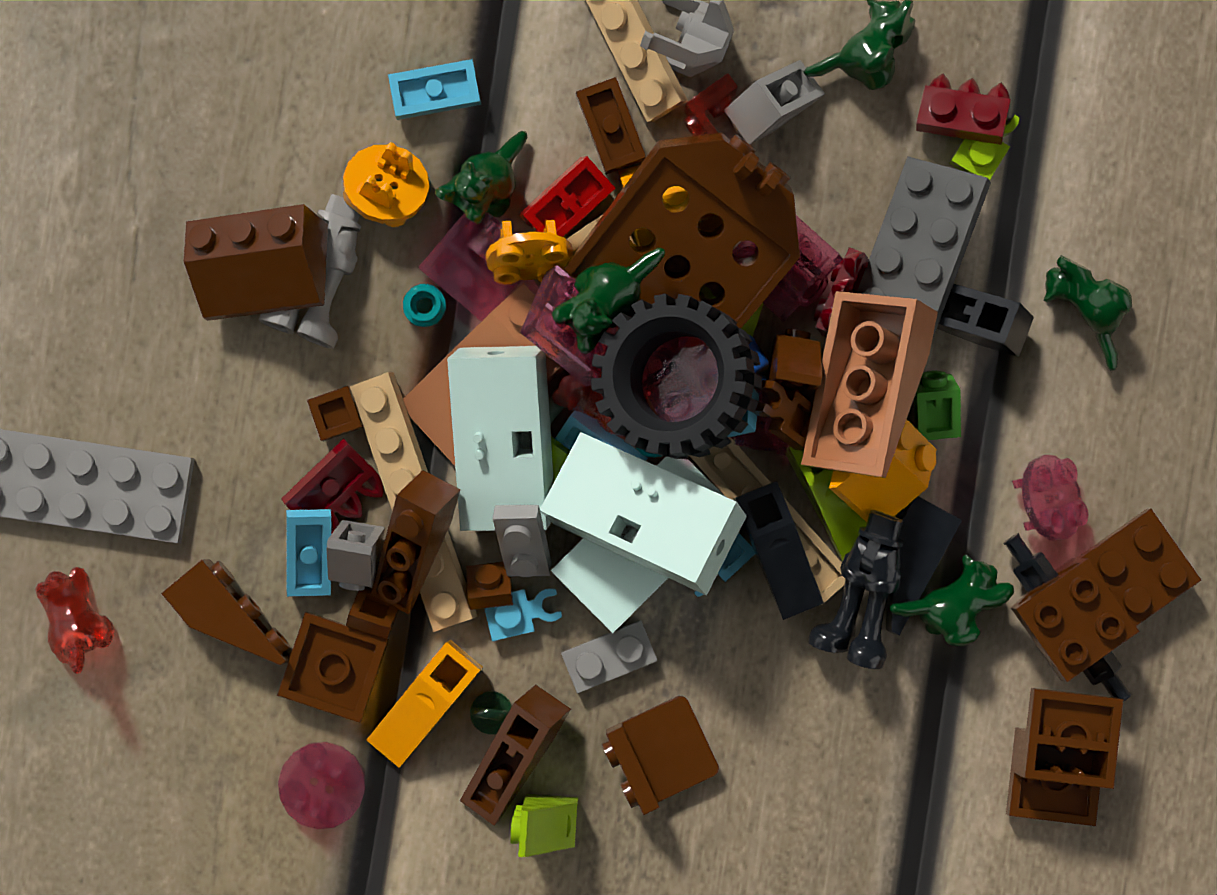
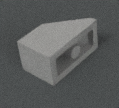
[724,60,825,144]
[327,520,385,591]

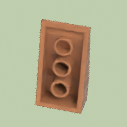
[403,283,582,466]
[801,291,938,478]

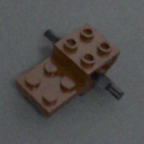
[1003,508,1202,702]

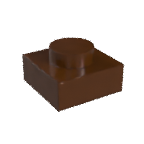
[307,386,363,442]
[466,562,513,610]
[346,586,400,639]

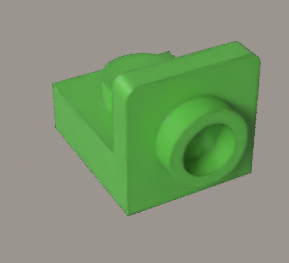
[914,370,961,440]

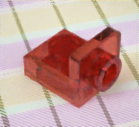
[683,73,738,136]

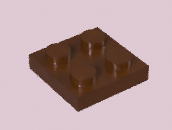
[277,612,389,723]

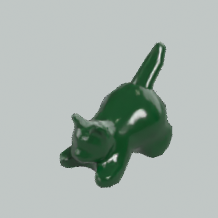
[804,0,915,90]
[435,131,527,223]
[552,248,665,354]
[1044,255,1132,371]
[890,555,1014,646]

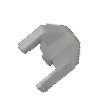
[640,0,734,77]

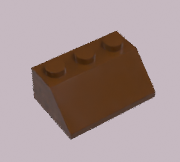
[184,204,328,321]

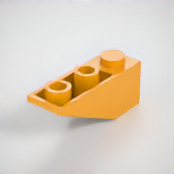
[366,639,483,768]

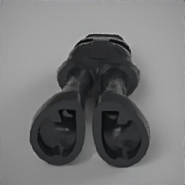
[808,510,904,669]

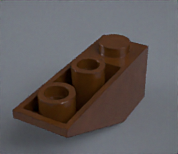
[371,470,461,614]
[161,559,290,665]

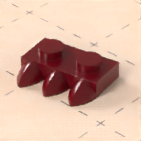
[916,73,1011,145]
[814,247,869,338]
[281,438,383,534]

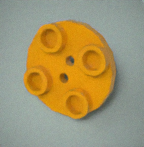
[343,142,429,227]
[486,220,573,284]

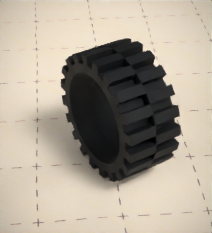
[591,294,762,459]

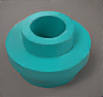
[403,284,446,327]

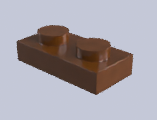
[576,77,646,175]

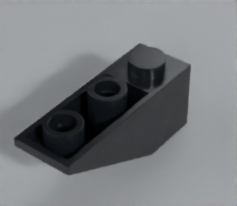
[733,481,824,620]

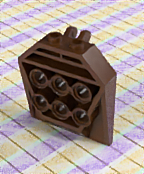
[564,132,800,376]

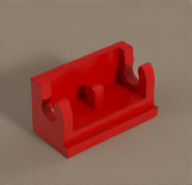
[518,156,616,237]

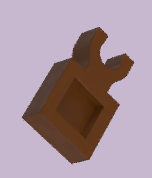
[754,380,813,451]

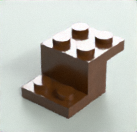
[1006,688,1123,826]

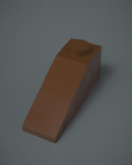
[767,329,822,396]
[460,685,571,826]

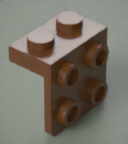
[602,696,719,815]

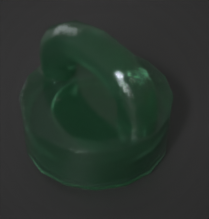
[470,690,512,735]

